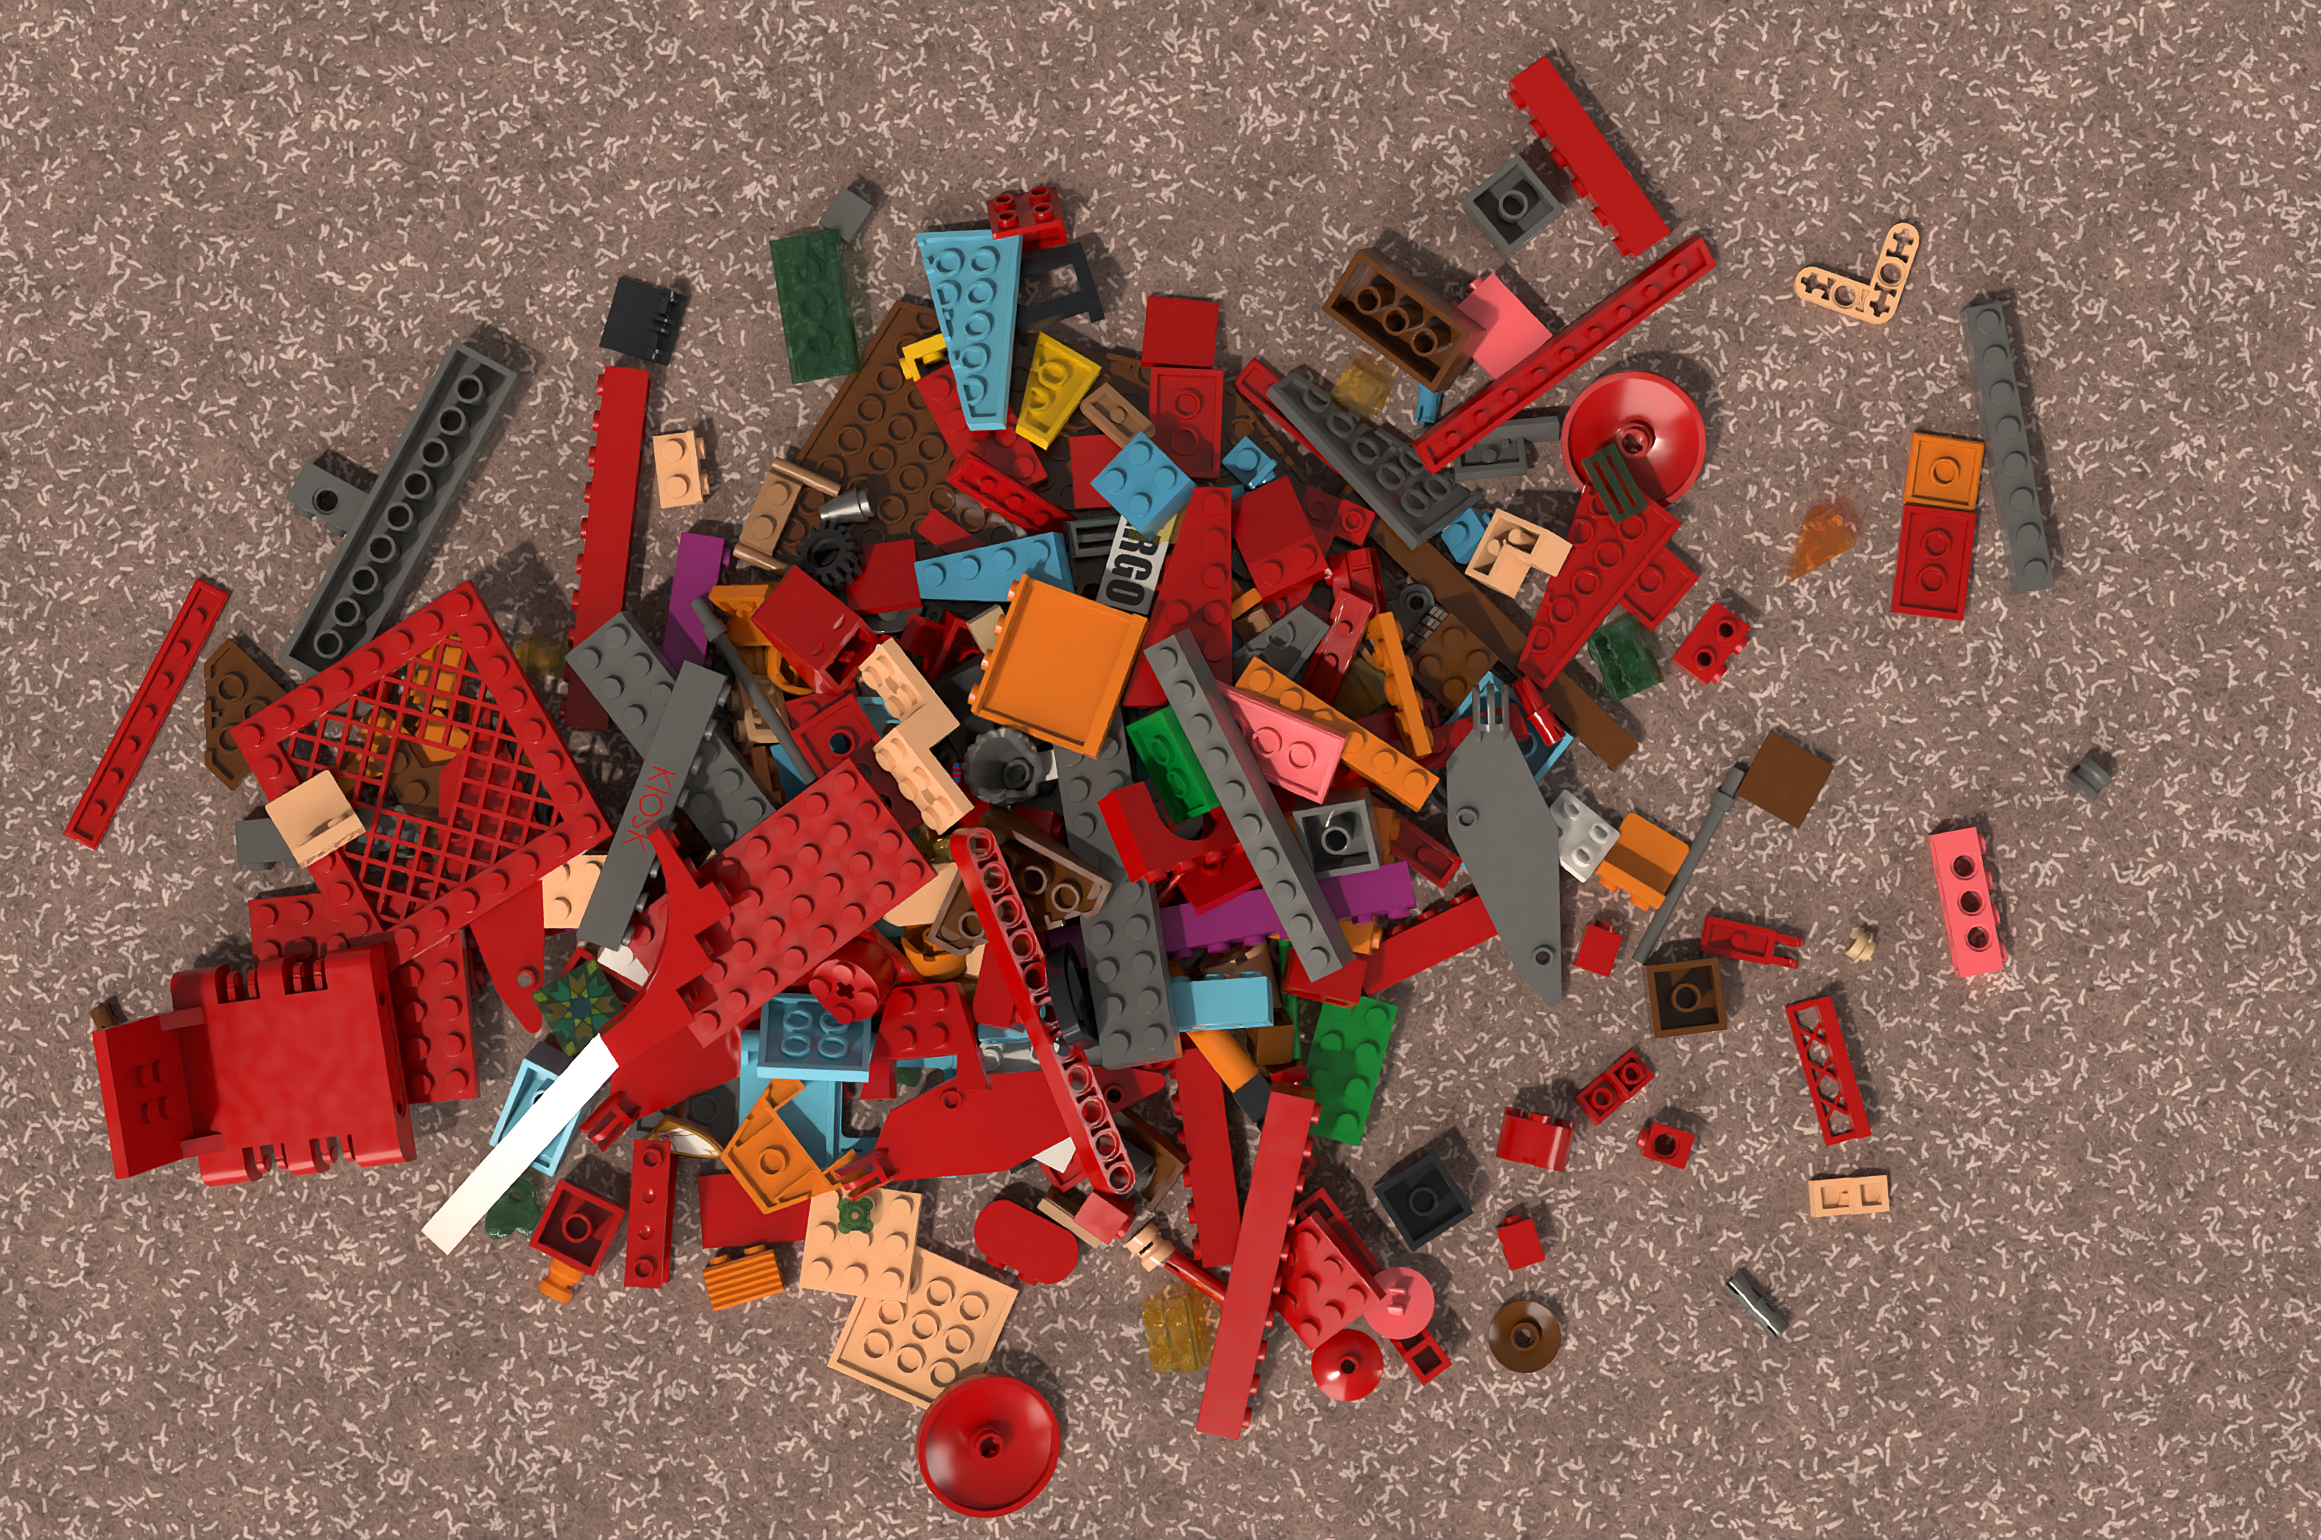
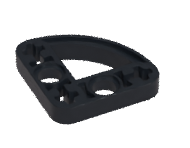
[1045,943,1100,1050]

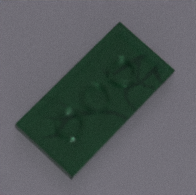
[769,229,862,384]

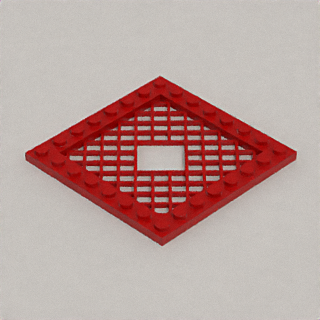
[229,580,616,974]

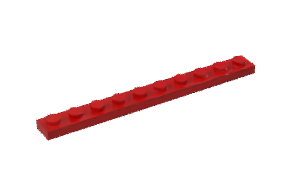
[1411,234,1717,475]

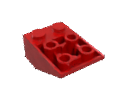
[750,565,882,696]

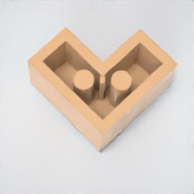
[1465,508,1572,598]

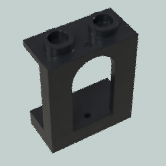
[1014,242,1105,345]

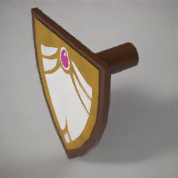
[642,1099,725,1159]

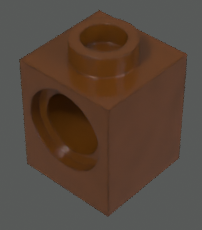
[1246,1007,1294,1067]

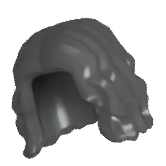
[961,726,1045,806]

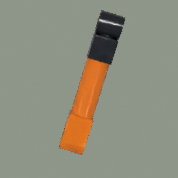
[1168,959,1272,1132]

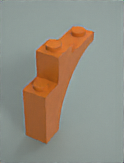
[338,707,469,797]

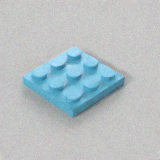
[757,993,871,1082]

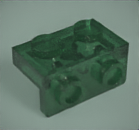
[1586,615,1665,703]

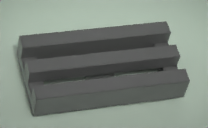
[1062,516,1121,559]

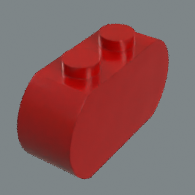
[974,1198,1079,1287]

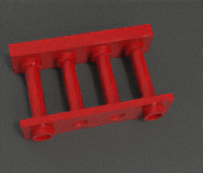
[624,1139,678,1289]

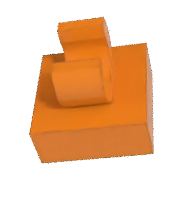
[1232,579,1262,620]

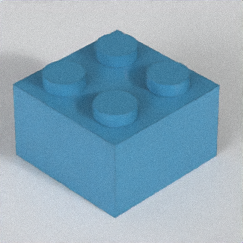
[1090,431,1199,541]

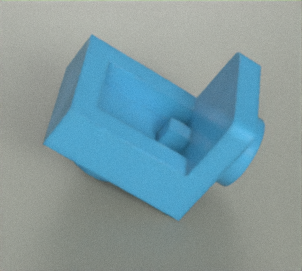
[1441,507,1494,564]

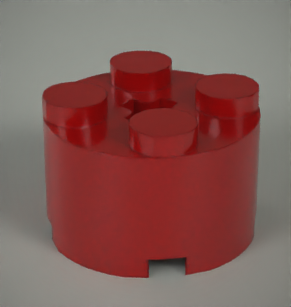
[809,936,896,1024]
[1495,1106,1577,1172]

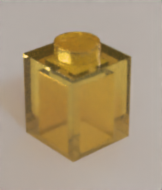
[1330,363,1387,419]

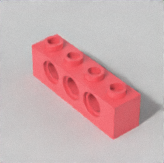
[1928,827,2007,978]

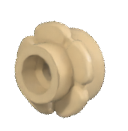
[1844,929,1876,963]

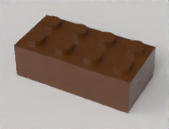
[1322,247,1487,393]

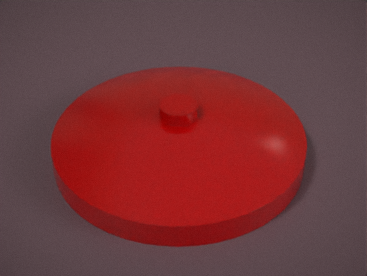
[1561,369,1707,508]
[915,1373,1060,1518]

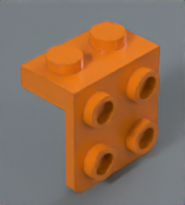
[1593,813,1689,912]

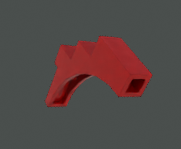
[598,821,733,1067]

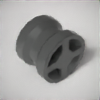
[2065,757,2112,802]

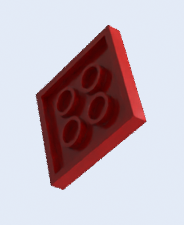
[1270,1210,1387,1351]

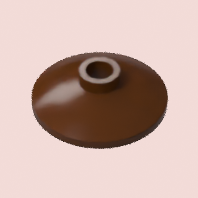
[1488,1300,1561,1373]

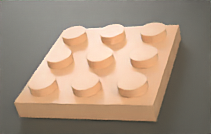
[799,1187,923,1303]

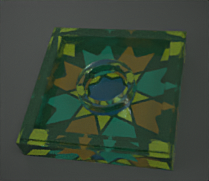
[531,957,624,1058]

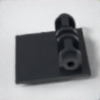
[599,277,689,367]

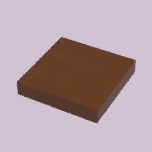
[1735,731,1834,829]

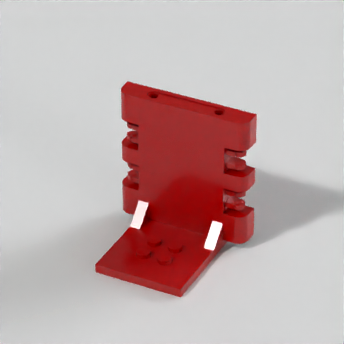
[92,942,417,1187]

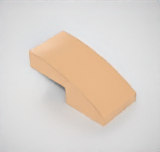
[1808,1175,1890,1217]

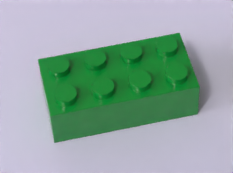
[1300,995,1398,1147]

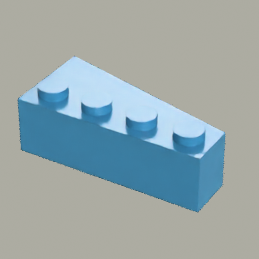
[914,532,1075,603]

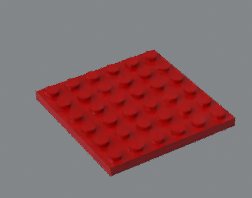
[248,882,481,1104]

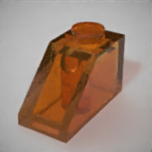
[1785,506,1856,583]

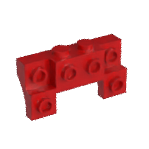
[1256,486,1376,622]

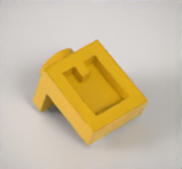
[899,333,948,382]

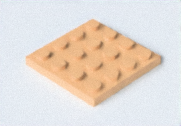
[827,1245,1019,1410]

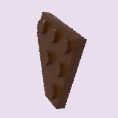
[204,638,288,791]

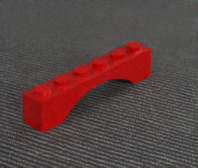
[1294,1185,1452,1386]

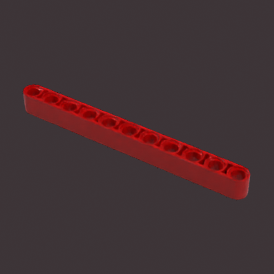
[949,827,1136,1195]

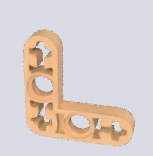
[1793,223,1919,324]

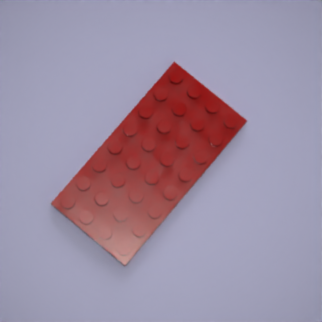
[629,756,939,1048]

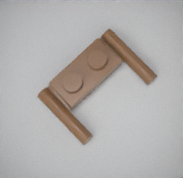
[733,456,843,577]

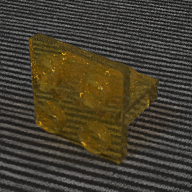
[1141,1292,1212,1373]

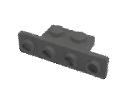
[1414,415,1560,481]

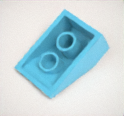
[489,1041,596,1177]

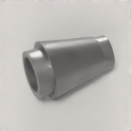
[819,486,876,525]

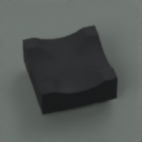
[928,652,1006,757]

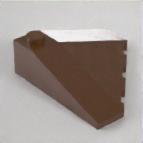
[926,805,1114,957]

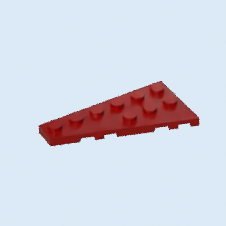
[1515,454,1682,692]
[1121,487,1232,707]

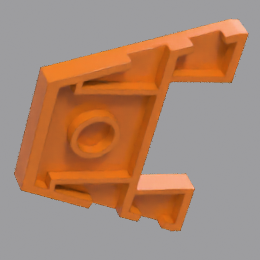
[720,1078,859,1215]

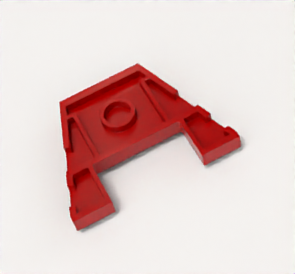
[861,982,993,1101]

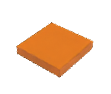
[1902,432,1985,513]

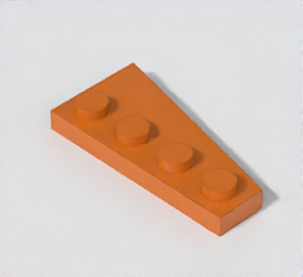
[1364,611,1433,761]

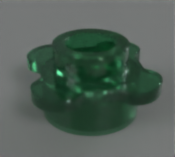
[837,1197,874,1234]

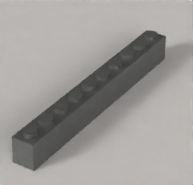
[1143,627,1356,983]

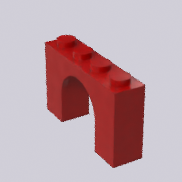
[1097,781,1246,885]

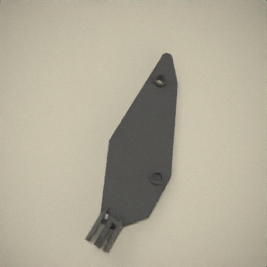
[1446,684,1562,1006]

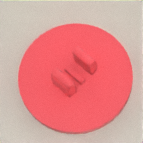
[1364,1267,1435,1339]

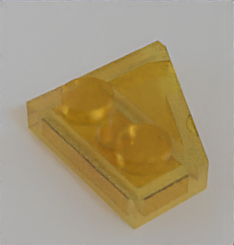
[1307,655,1387,720]

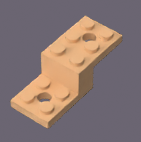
[858,637,974,835]

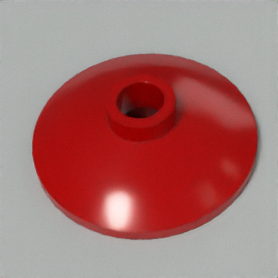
[1311,1329,1384,1401]

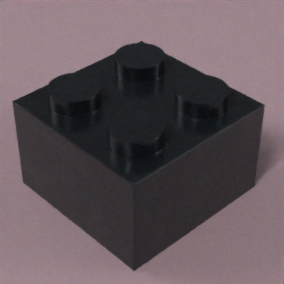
[1372,1149,1474,1252]

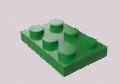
[1125,705,1221,825]

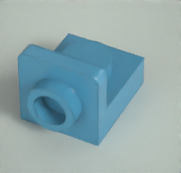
[1220,436,1278,492]

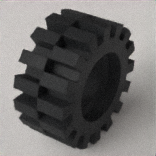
[794,522,865,593]

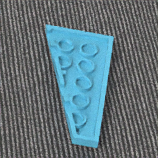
[915,229,1023,431]

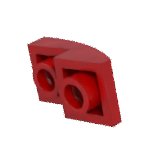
[1572,1049,1655,1126]

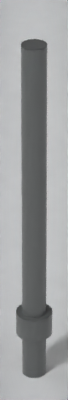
[690,597,818,786]
[1631,766,1745,965]

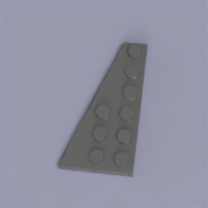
[1265,371,1485,551]

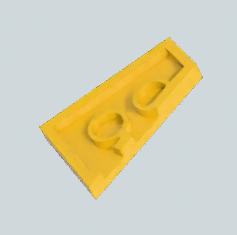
[1015,331,1102,450]

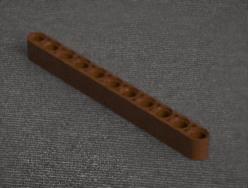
[1334,482,1639,773]

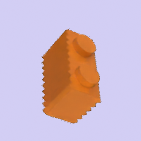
[702,1243,786,1311]

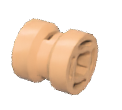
[1125,1221,1176,1272]

